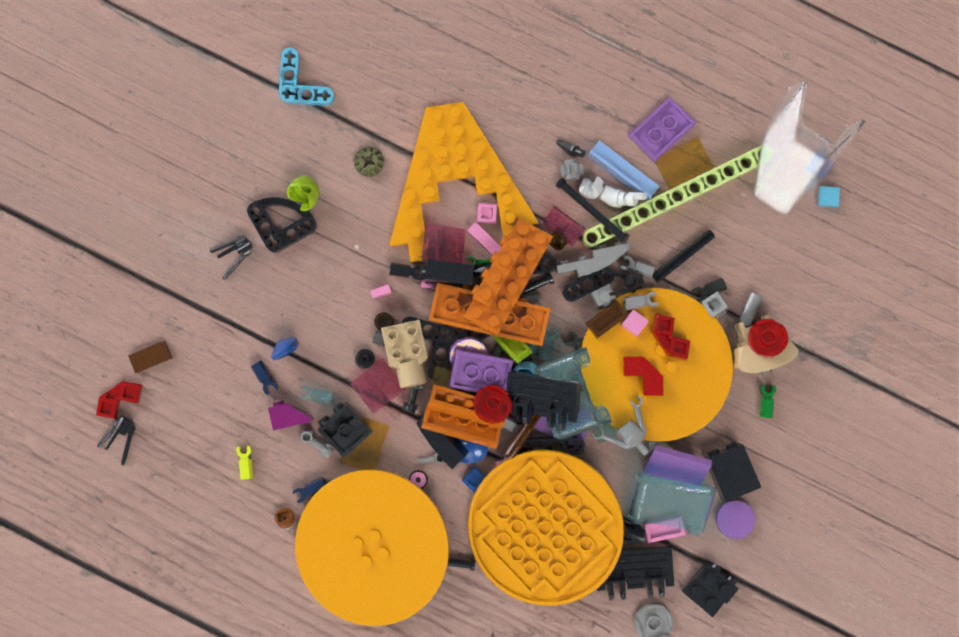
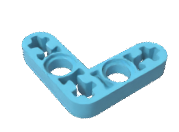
[279,47,335,106]

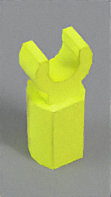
[236,445,254,480]

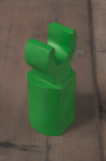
[760,385,776,418]

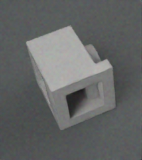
[589,284,616,311]
[702,291,730,318]

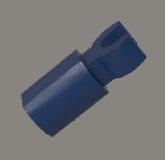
[251,360,279,395]
[293,477,327,503]

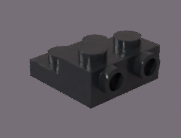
[318,402,373,458]
[682,561,739,617]

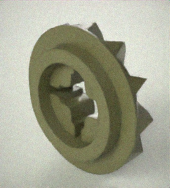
[353,146,384,177]

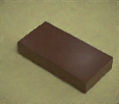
[585,300,628,339]
[128,341,173,373]

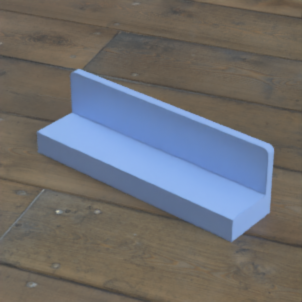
[587,140,660,201]

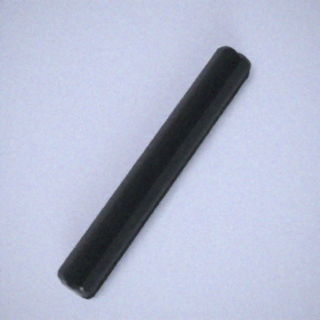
[652,230,715,283]

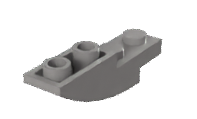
[555,242,631,279]

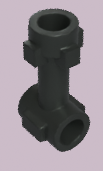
[403,384,424,413]

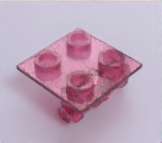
[542,206,586,247]

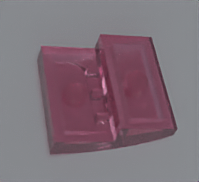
[421,224,466,264]
[350,359,406,414]

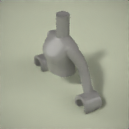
[591,395,650,456]

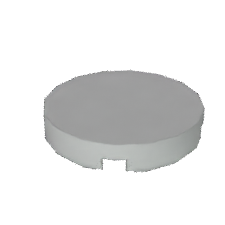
[634,603,673,637]

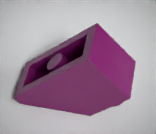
[268,400,314,431]

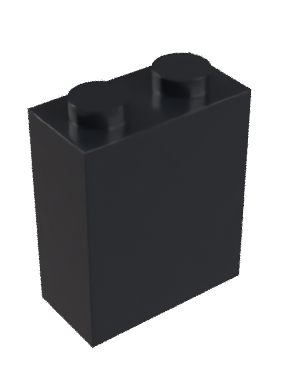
[418,260,474,286]
[704,441,762,502]

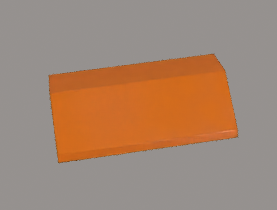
[421,384,506,449]

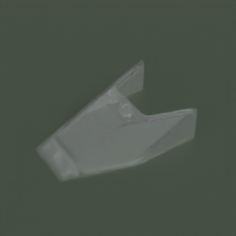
[753,81,866,215]

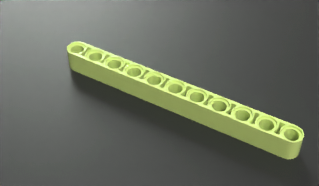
[582,145,773,248]

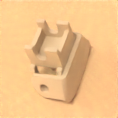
[733,314,799,373]

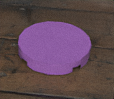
[716,500,755,539]

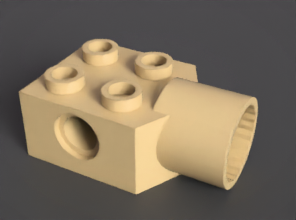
[381,320,428,389]

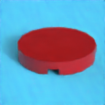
[748,319,788,358]
[473,385,512,424]

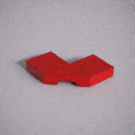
[652,314,690,360]
[623,356,664,396]
[96,381,143,419]

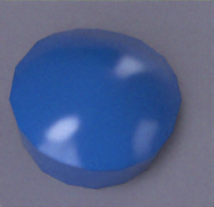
[271,337,299,361]
[456,438,488,464]

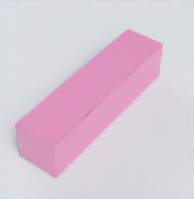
[467,222,501,255]

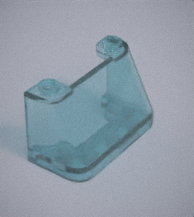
[533,347,612,439]
[626,471,716,536]

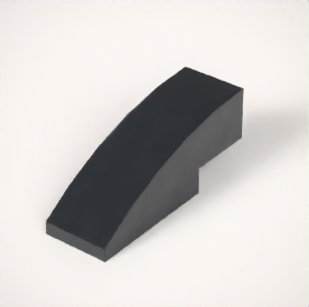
[416,415,468,469]

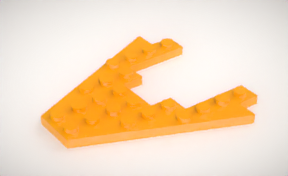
[390,102,538,263]

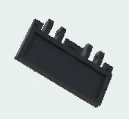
[507,370,581,431]
[597,546,674,601]

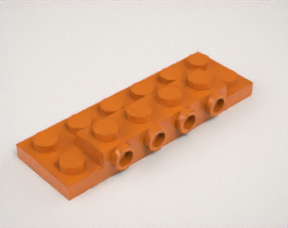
[463,219,553,337]
[429,283,551,347]

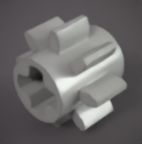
[560,159,584,181]

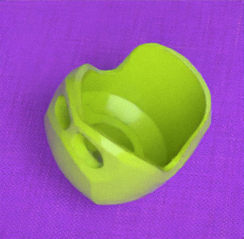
[286,175,320,211]

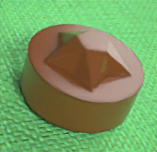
[274,508,295,528]

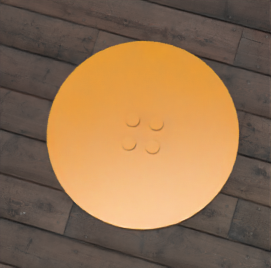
[579,288,733,442]
[468,450,624,606]
[295,469,449,626]

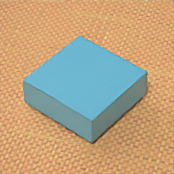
[818,186,840,208]

